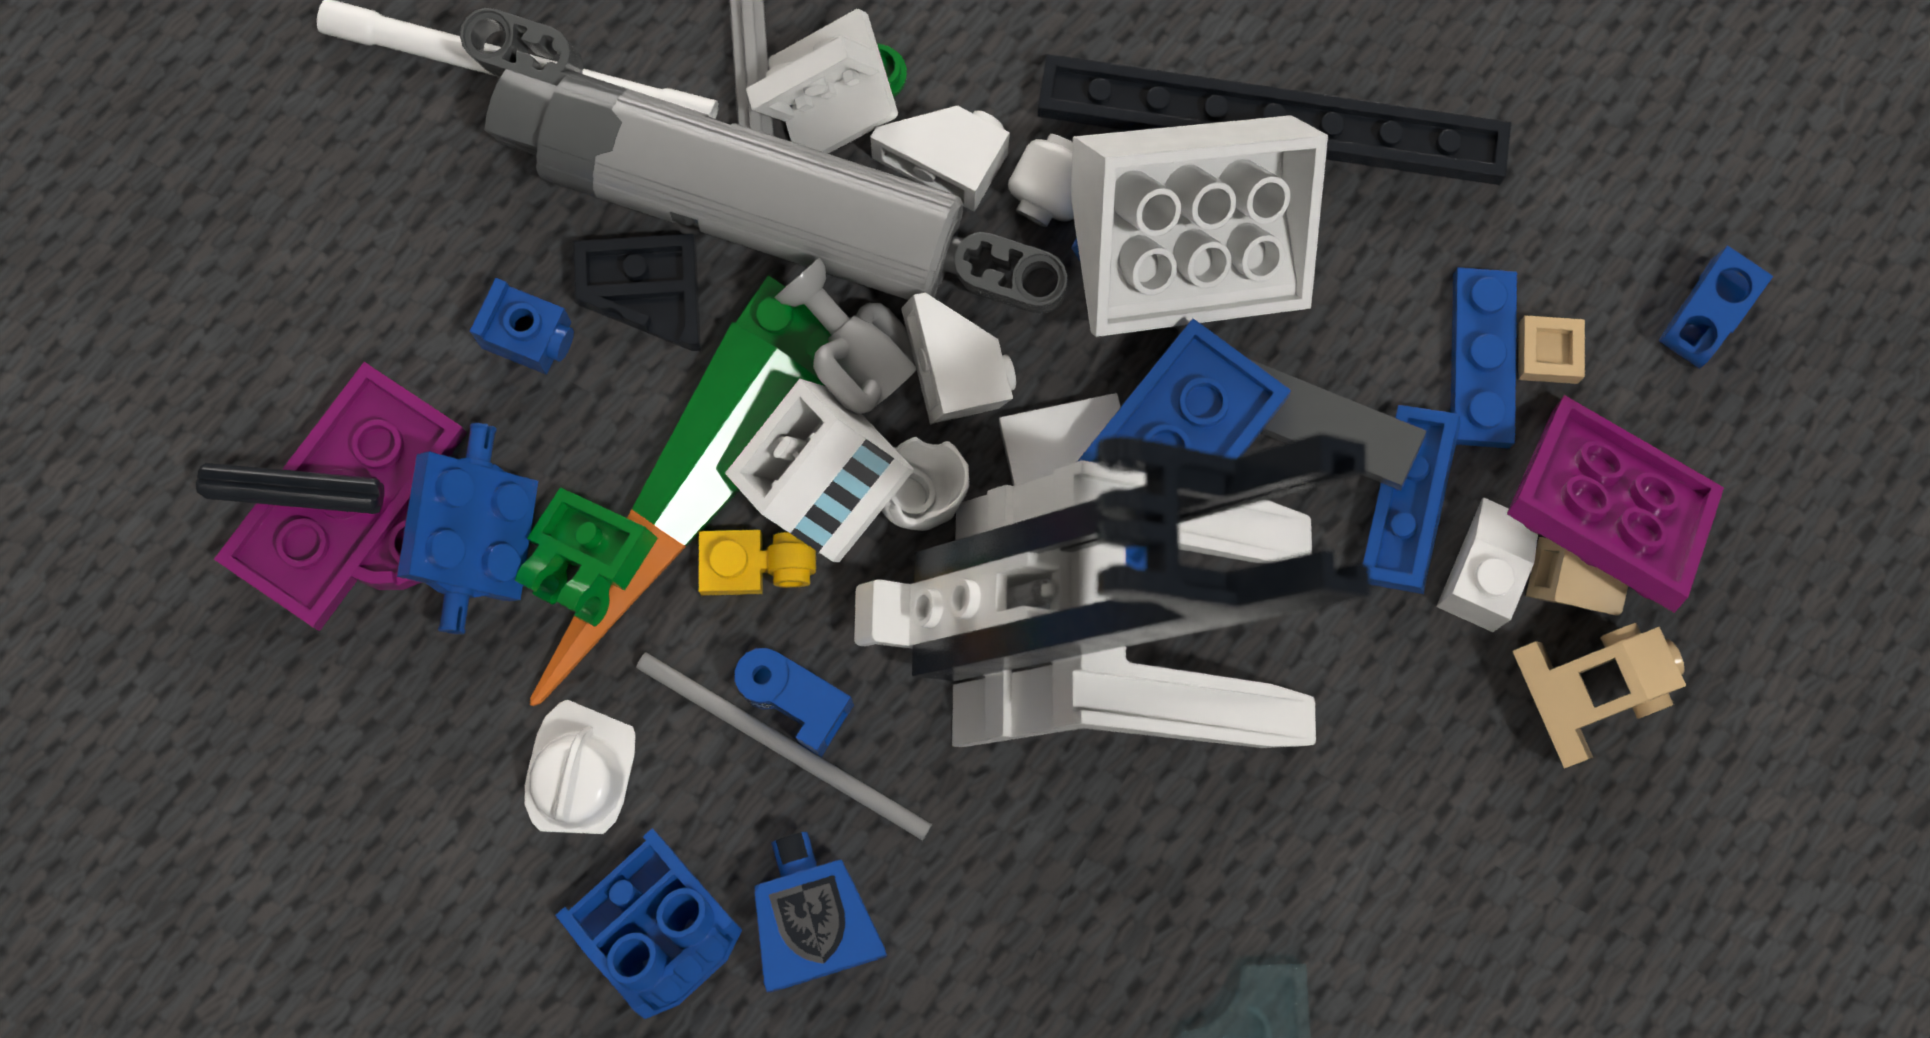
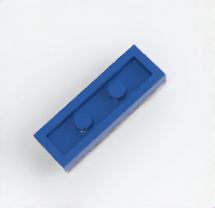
[1451,268,1517,448]
[1363,405,1461,594]

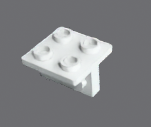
[746,9,898,153]

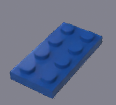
[1077,318,1291,569]

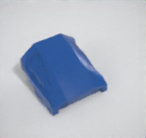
[555,828,742,1019]

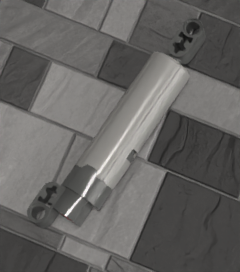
[460,8,1068,314]

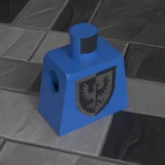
[755,832,888,993]

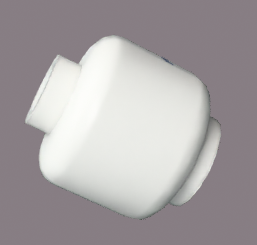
[1008,134,1074,227]

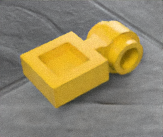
[699,530,816,595]

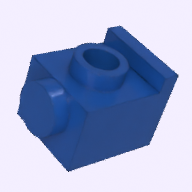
[470,278,574,375]

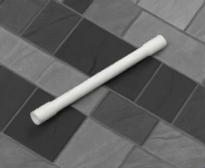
[317,0,718,119]

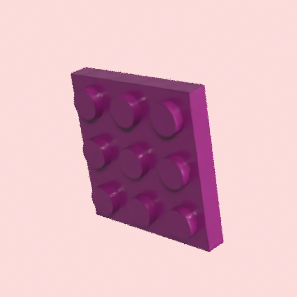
[1507,395,1724,613]

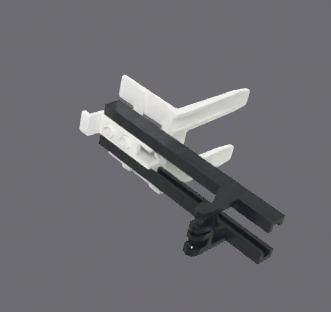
[854,433,1370,748]

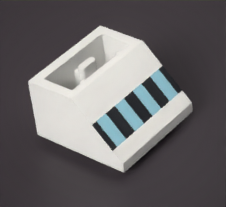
[725,379,915,562]

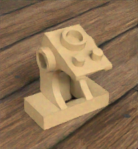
[1513,623,1686,769]

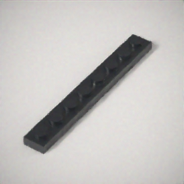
[1037,54,1511,185]

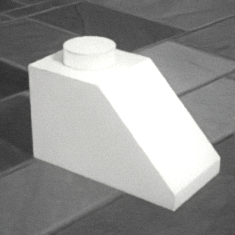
[870,106,1010,212]
[901,292,1016,424]
[1436,497,1538,632]

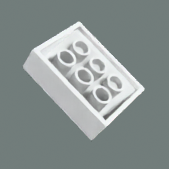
[1071,116,1328,337]

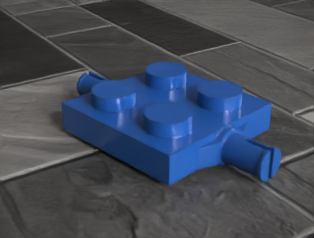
[397,423,538,634]

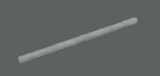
[636,652,932,841]

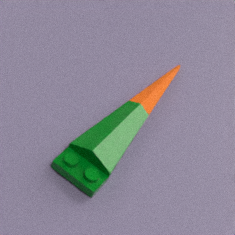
[530,275,831,706]

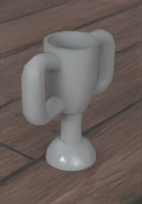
[774,257,917,414]

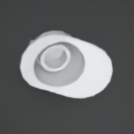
[525,700,635,834]

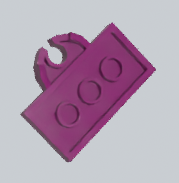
[214,362,467,631]

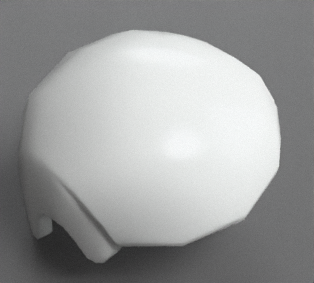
[881,437,969,531]

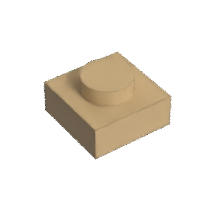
[1518,316,1585,384]

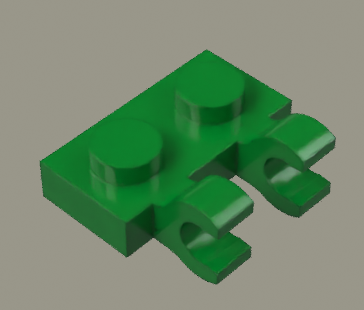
[515,487,658,627]

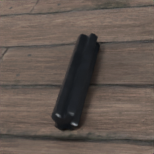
[196,463,385,514]

